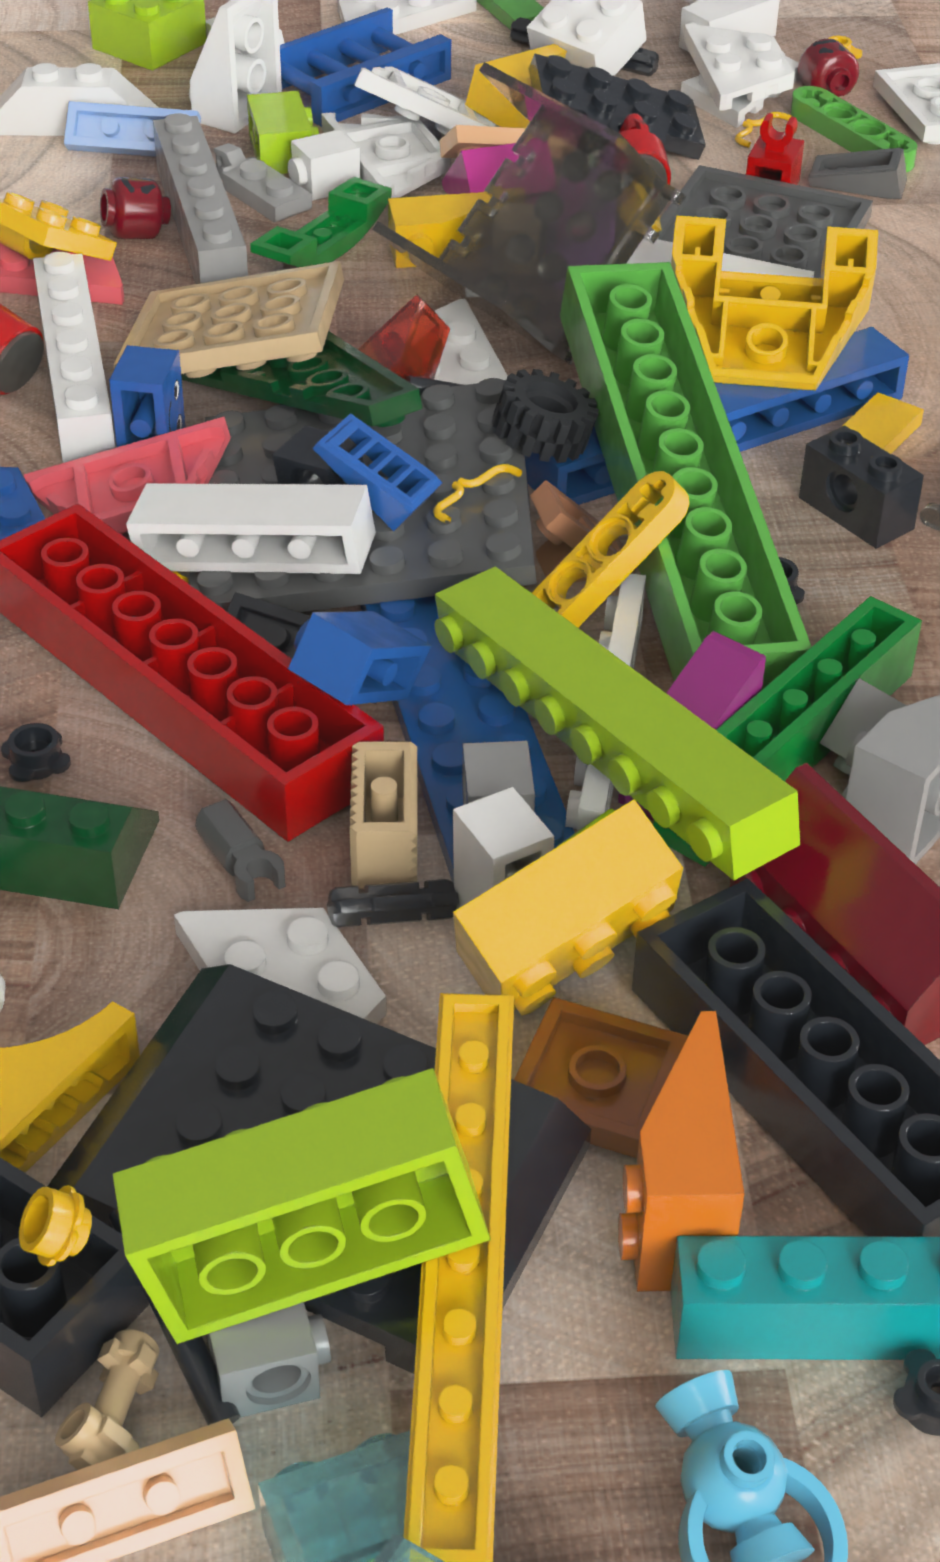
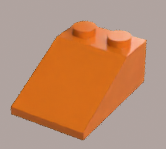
[618,1011,745,1292]

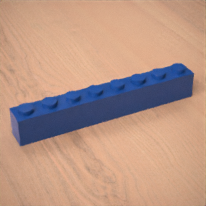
[525,327,909,505]

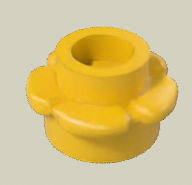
[19,1185,92,1267]

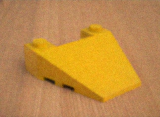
[671,215,878,391]

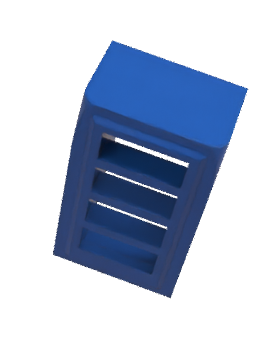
[312,413,443,532]

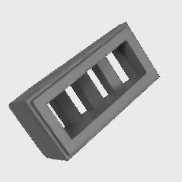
[808,148,907,199]

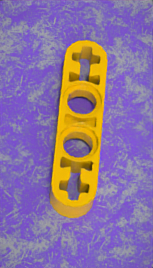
[532,471,689,628]

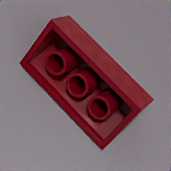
[730,763,940,1045]

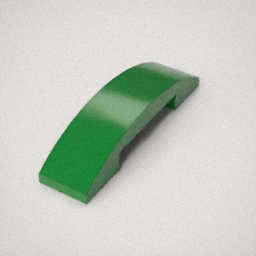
[250,177,392,268]

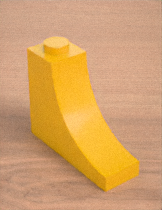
[465,44,576,131]
[0,1001,140,1173]

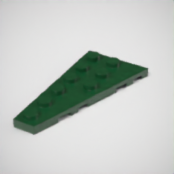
[181,331,423,427]

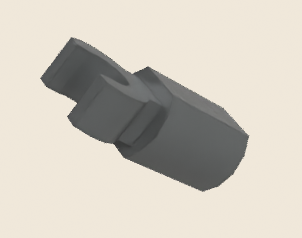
[195,799,286,902]

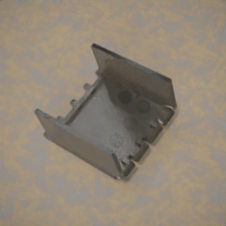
[372,62,686,365]

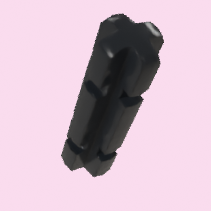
[327,879,459,928]

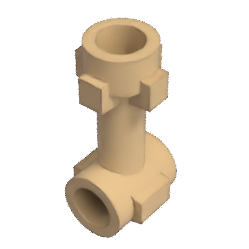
[55,1329,160,1470]

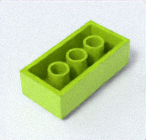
[113,1068,491,1344]

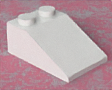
[189,0,282,134]

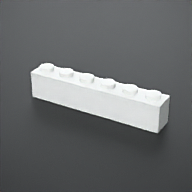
[33,252,115,463]

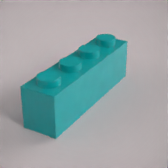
[670,1236,940,1360]

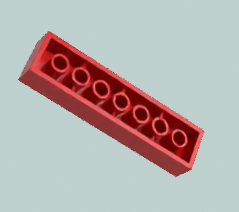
[0,503,384,842]

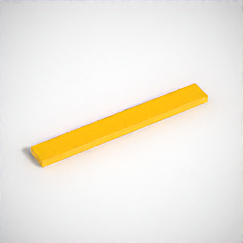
[402,993,514,1562]

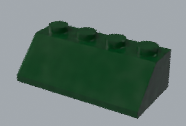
[0,786,159,910]

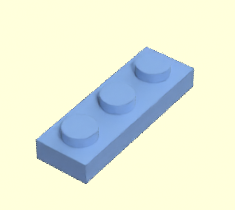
[64,101,201,157]

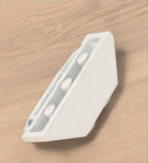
[0,63,159,136]

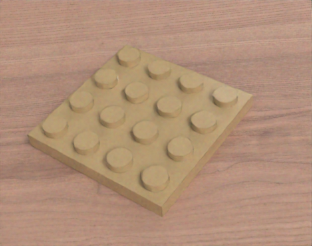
[113,261,344,378]

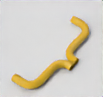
[735,112,792,148]
[433,464,522,524]

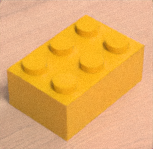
[453,799,683,1016]

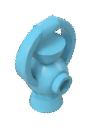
[655,1370,848,1562]

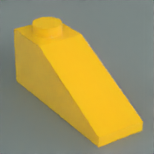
[388,189,527,268]

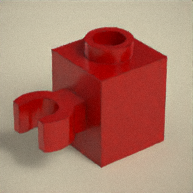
[746,113,805,185]

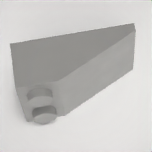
[842,695,940,864]

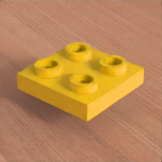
[0,191,117,261]

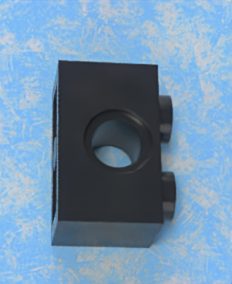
[799,425,924,549]

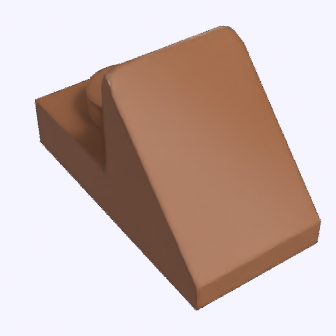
[530,480,623,582]

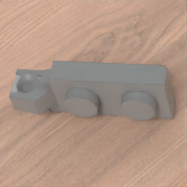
[214,143,312,223]

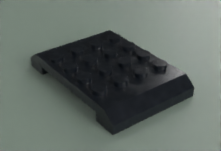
[47,964,591,1374]

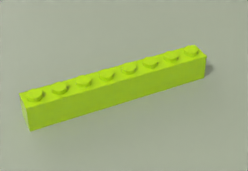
[434,566,800,880]

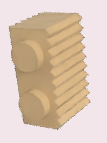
[349,742,417,889]

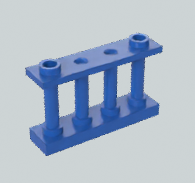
[280,7,452,127]

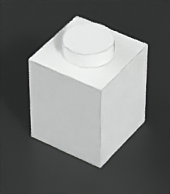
[288,129,360,201]

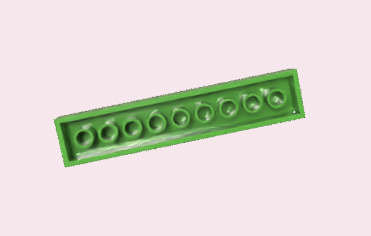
[560,262,812,690]

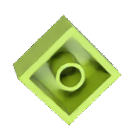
[88,0,207,71]

